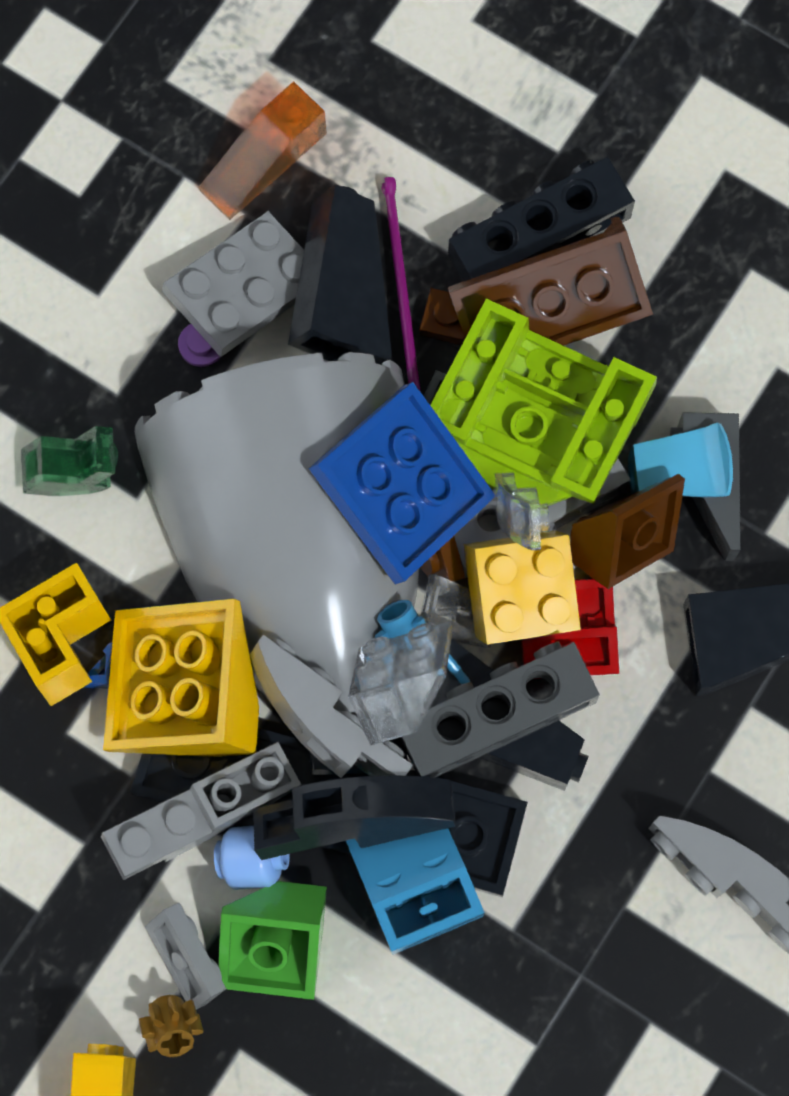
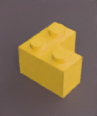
[0,563,111,706]

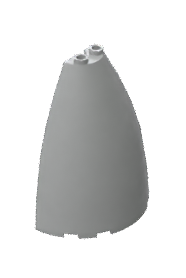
[134,352,419,714]

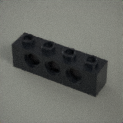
[448,156,635,282]

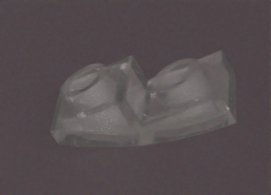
[495,473,550,550]

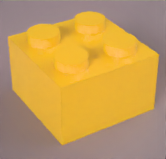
[463,530,581,645]

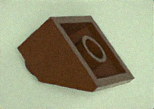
[570,474,685,589]

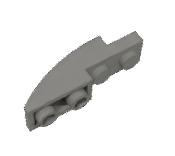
[250,635,413,778]
[101,742,301,880]
[648,816,789,954]

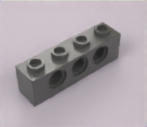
[396,642,600,778]

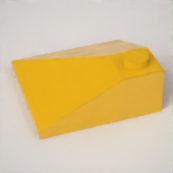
[103,599,259,757]

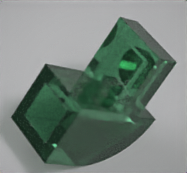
[21,426,118,496]

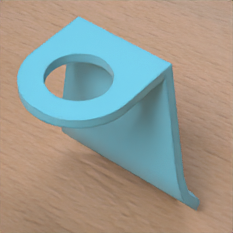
[628,422,733,497]

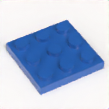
[308,382,496,584]

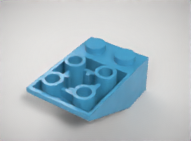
[346,828,485,955]

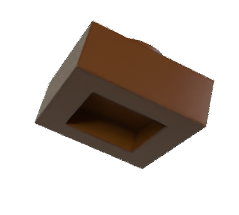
[420,288,465,346]
[421,536,466,584]

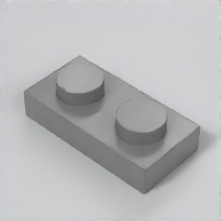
[145,903,226,1010]

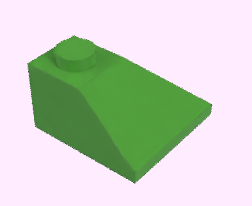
[218,881,327,1000]

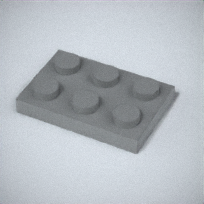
[162,211,304,357]

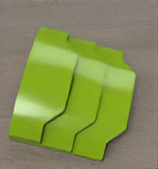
[430,299,657,510]

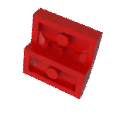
[521,578,620,679]

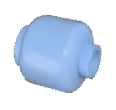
[214,826,290,890]

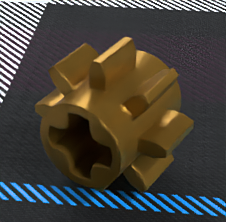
[139,995,203,1057]

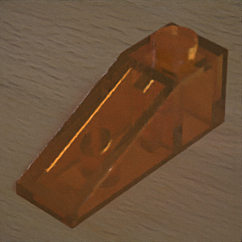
[198,81,327,220]

